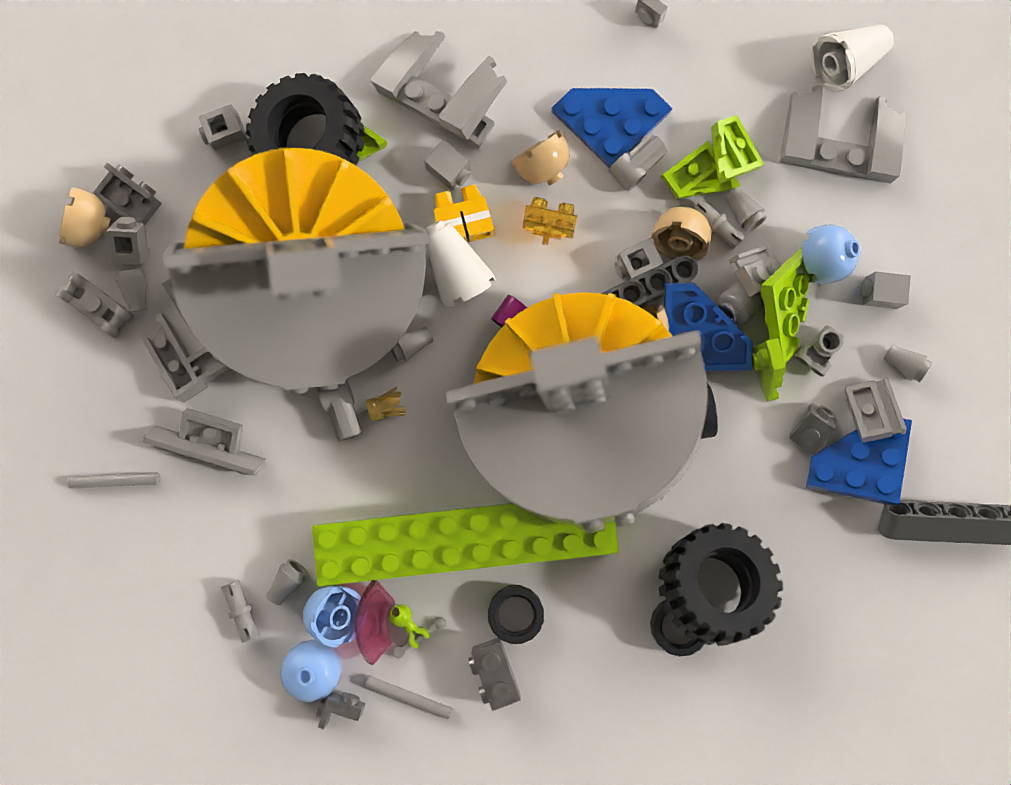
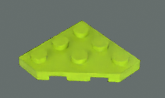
[761,247,816,364]

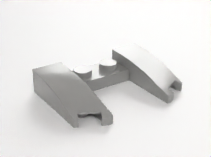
[370,31,507,140]
[779,85,905,183]
[142,313,230,403]

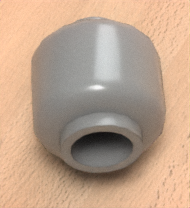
[718,281,762,325]

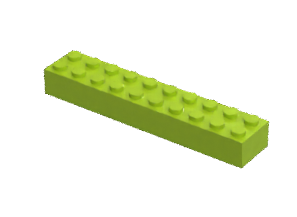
[312,503,619,586]

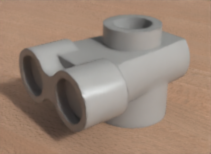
[795,325,844,377]

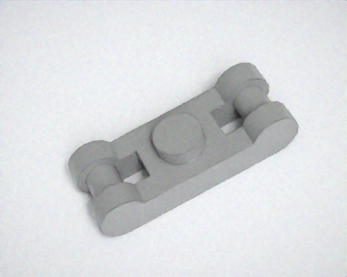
[55,271,133,338]

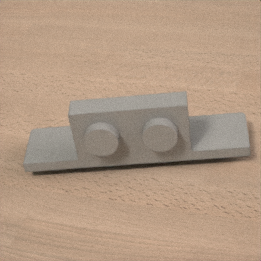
[143,408,266,476]

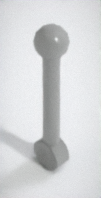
[393,617,446,658]

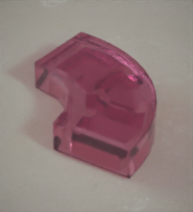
[355,580,395,666]

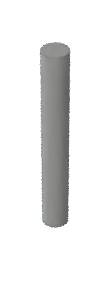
[68,473,160,488]
[365,676,452,719]

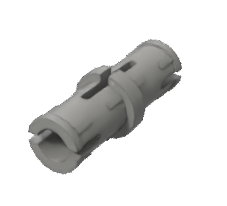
[693,198,746,250]
[221,580,260,643]

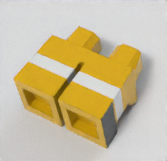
[434,184,495,242]

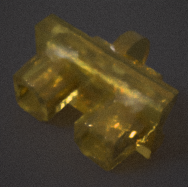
[522,197,578,246]

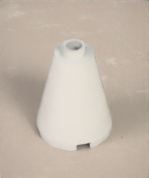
[811,25,894,92]
[426,220,496,307]

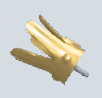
[361,386,406,421]

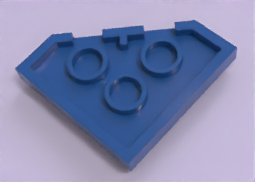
[551,88,673,168]
[664,283,753,371]
[805,418,912,507]

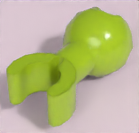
[389,604,431,649]

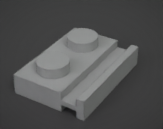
[729,245,781,297]
[844,377,907,443]

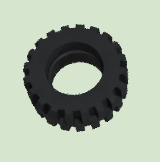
[246,73,365,166]
[658,523,783,646]

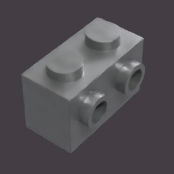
[468,637,521,711]

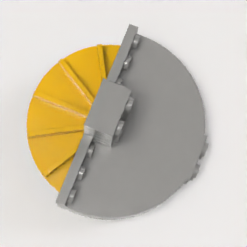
[163,148,429,394]
[445,292,707,533]

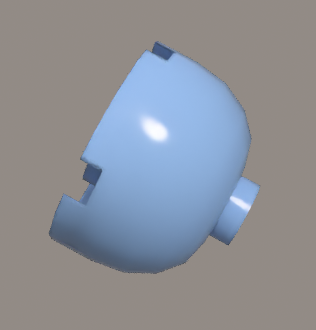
[802,224,860,285]
[303,584,365,648]
[280,639,342,702]

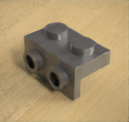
[92,163,162,225]

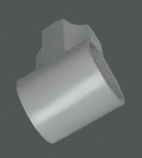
[609,133,668,192]
[318,380,363,442]

